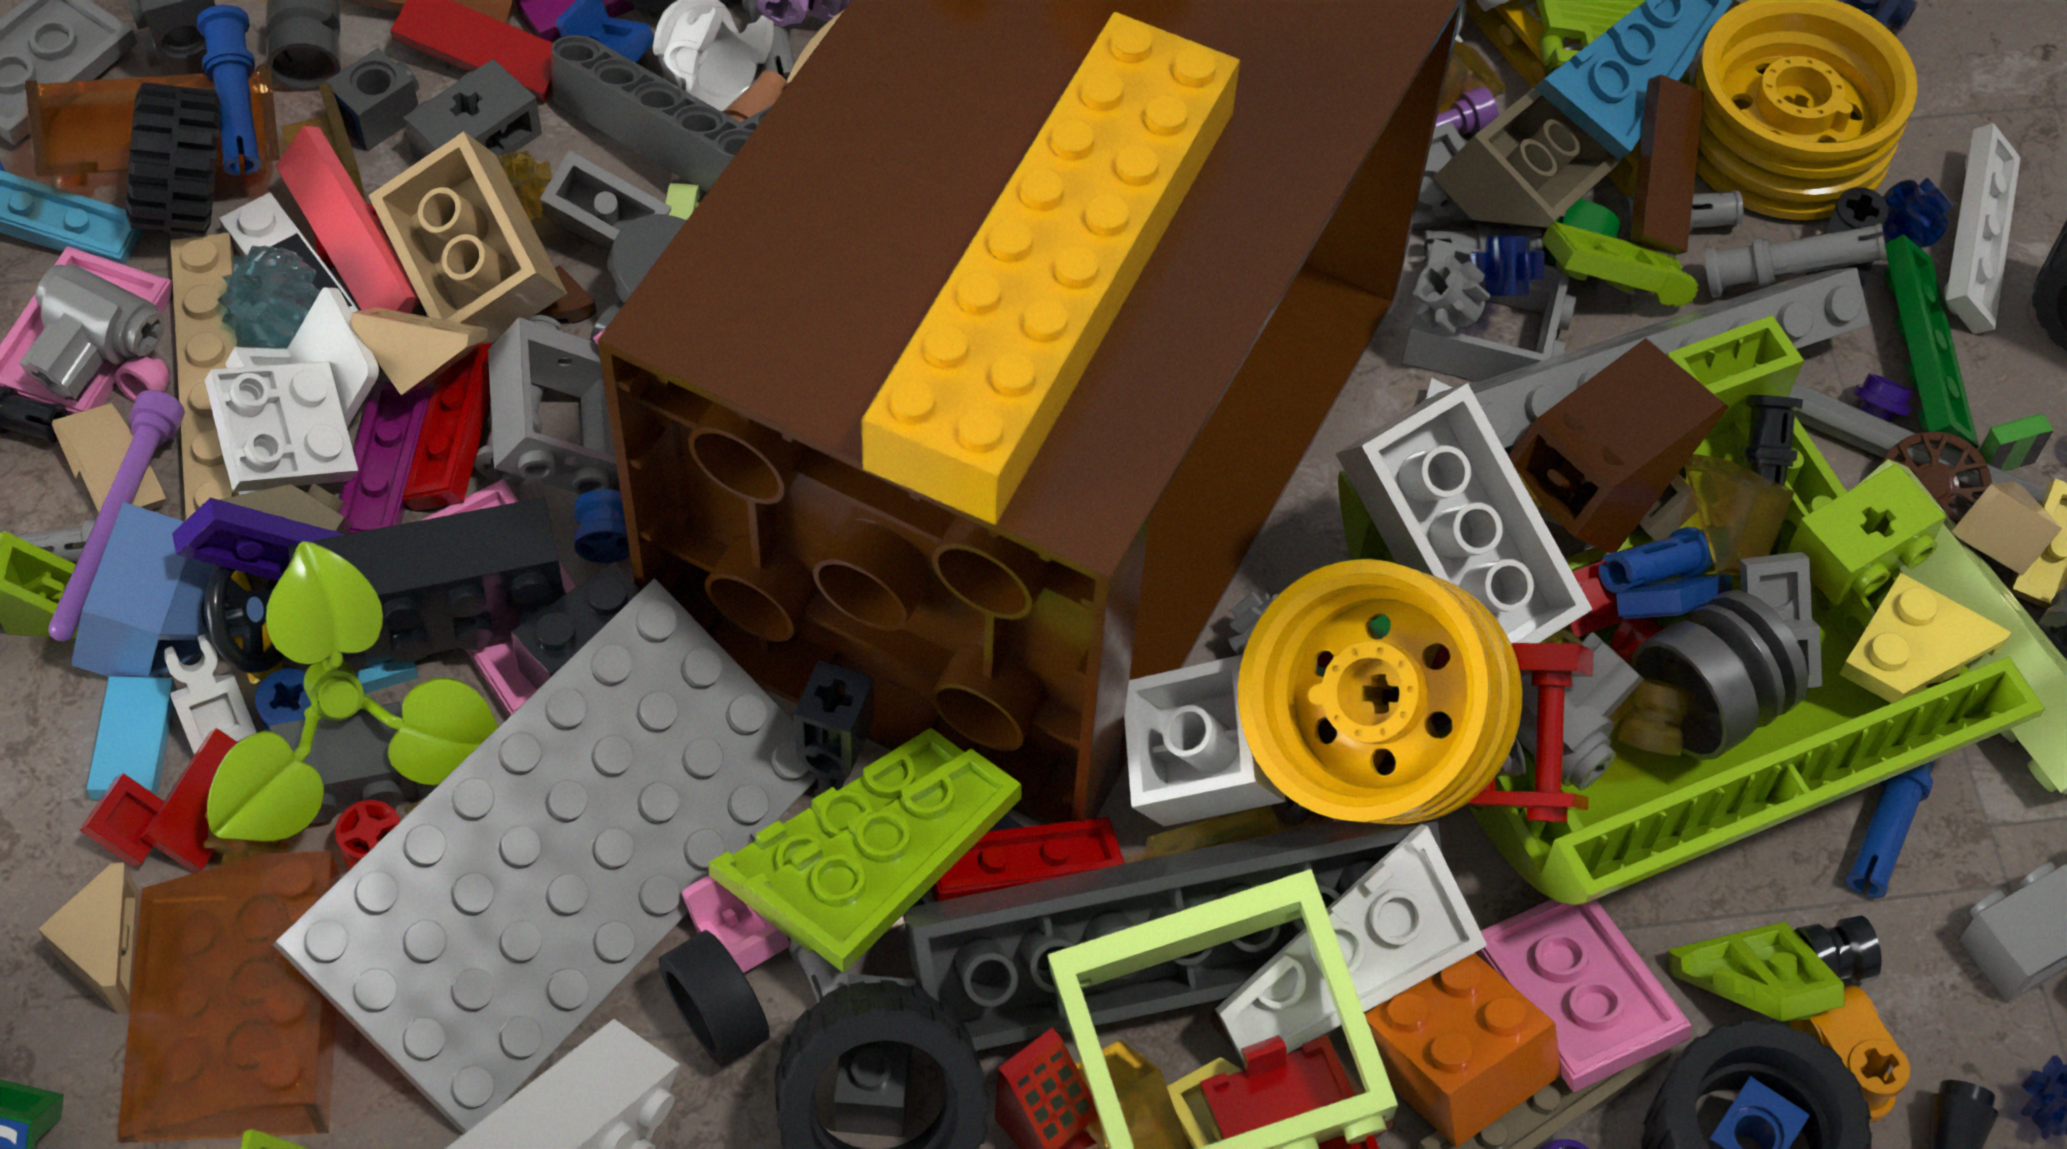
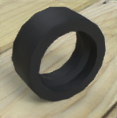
[658,930,770,1066]

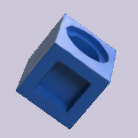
[1707,1076,1810,1149]

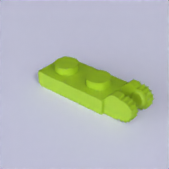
[1541,222,1699,308]

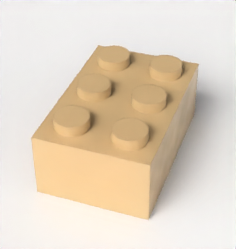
[368,131,567,344]

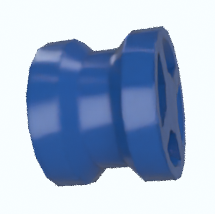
[574,489,630,563]
[255,668,312,731]

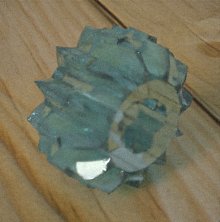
[217,246,321,347]

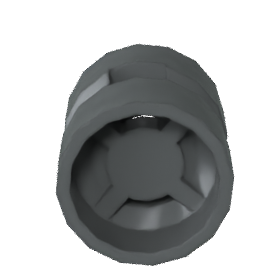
[266,0,341,92]

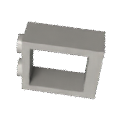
[1403,239,1576,382]
[488,317,619,496]

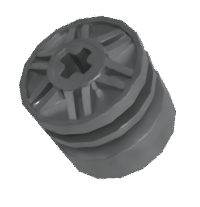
[1632,590,1809,760]

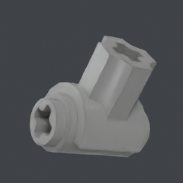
[19,264,165,400]
[1516,632,1644,791]

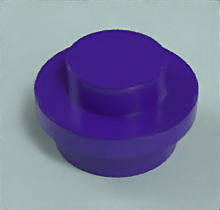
[1853,373,1912,422]

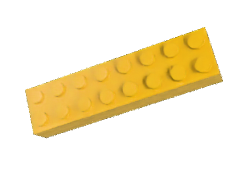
[862,12,1240,525]

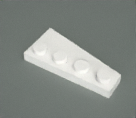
[1215,824,1487,1068]

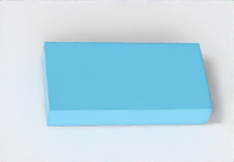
[86,676,177,800]

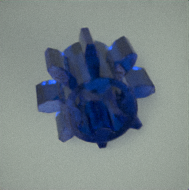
[1883,178,1953,248]
[1471,235,1544,296]
[2020,1055,2067,1140]

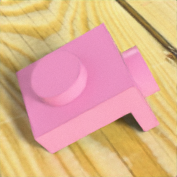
[682,875,790,973]

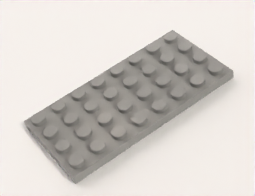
[272,578,818,1135]

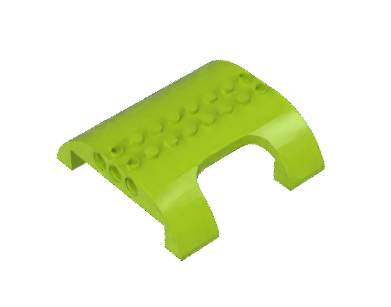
[1338,315,2046,905]

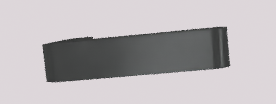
[551,35,773,193]

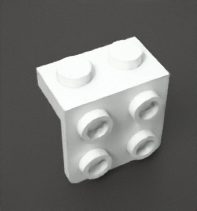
[225,288,379,428]

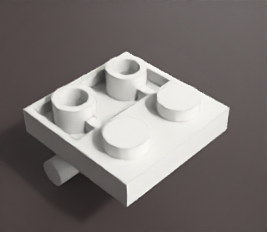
[204,361,358,495]

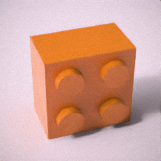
[1365,953,1561,1148]

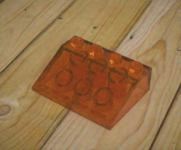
[118,851,341,1143]

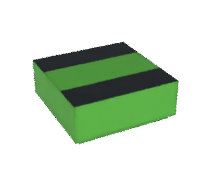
[1978,414,2054,471]

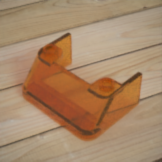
[24,66,280,188]

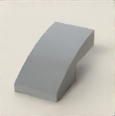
[1739,552,1822,688]

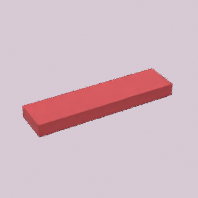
[275,125,420,314]

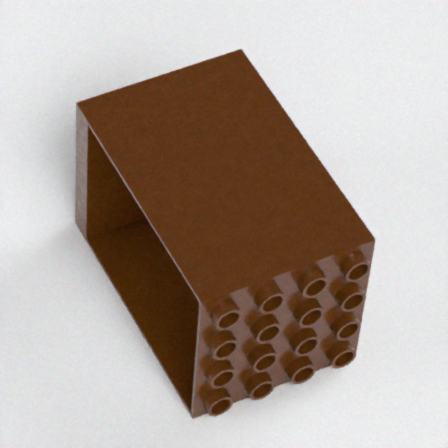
[597,0,1464,825]

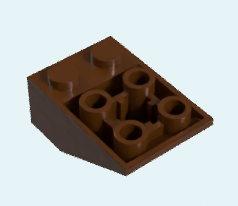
[1508,338,1729,553]

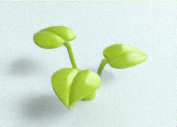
[207,541,499,841]

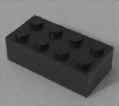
[288,497,565,673]

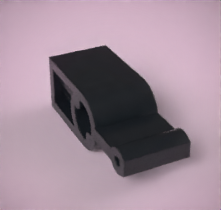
[794,659,875,797]

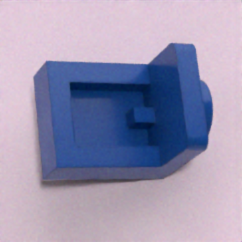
[556,0,654,64]

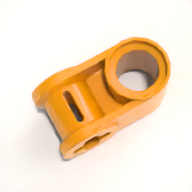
[1790,985,1910,1123]

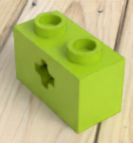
[1786,463,1947,606]

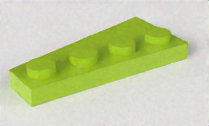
[708,728,964,953]
[742,748,1021,973]

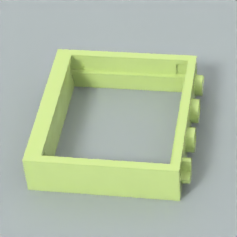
[1048,869,1398,1149]

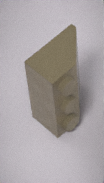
[1432,88,1623,228]

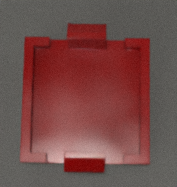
[1200,1035,1380,1149]

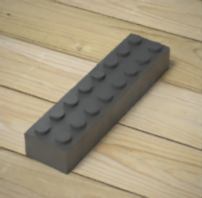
[903,819,1442,1050]

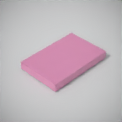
[0,246,173,416]
[1475,899,1692,1093]

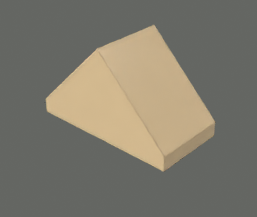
[350,307,489,395]
[1951,481,2063,576]
[38,862,139,1013]

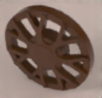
[1880,431,1992,524]

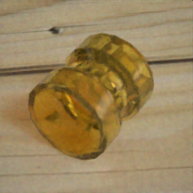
[1617,677,1696,756]

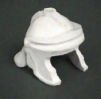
[653,0,774,112]

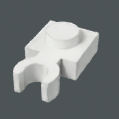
[164,634,257,755]

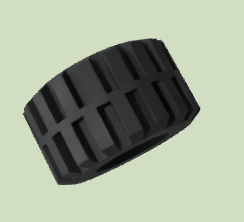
[126,82,221,236]

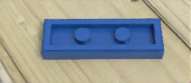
[1616,572,1733,619]

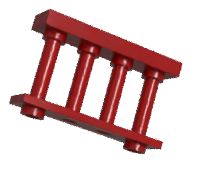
[1317,643,1594,822]

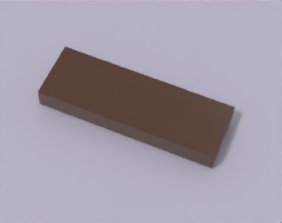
[1630,74,1704,256]

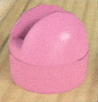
[115,354,170,402]

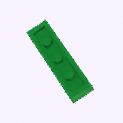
[1884,235,1979,454]

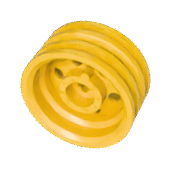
[1691,0,1918,220]
[1238,559,1522,825]

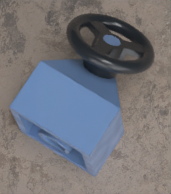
[71,502,285,678]

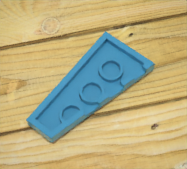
[1534,0,1732,160]

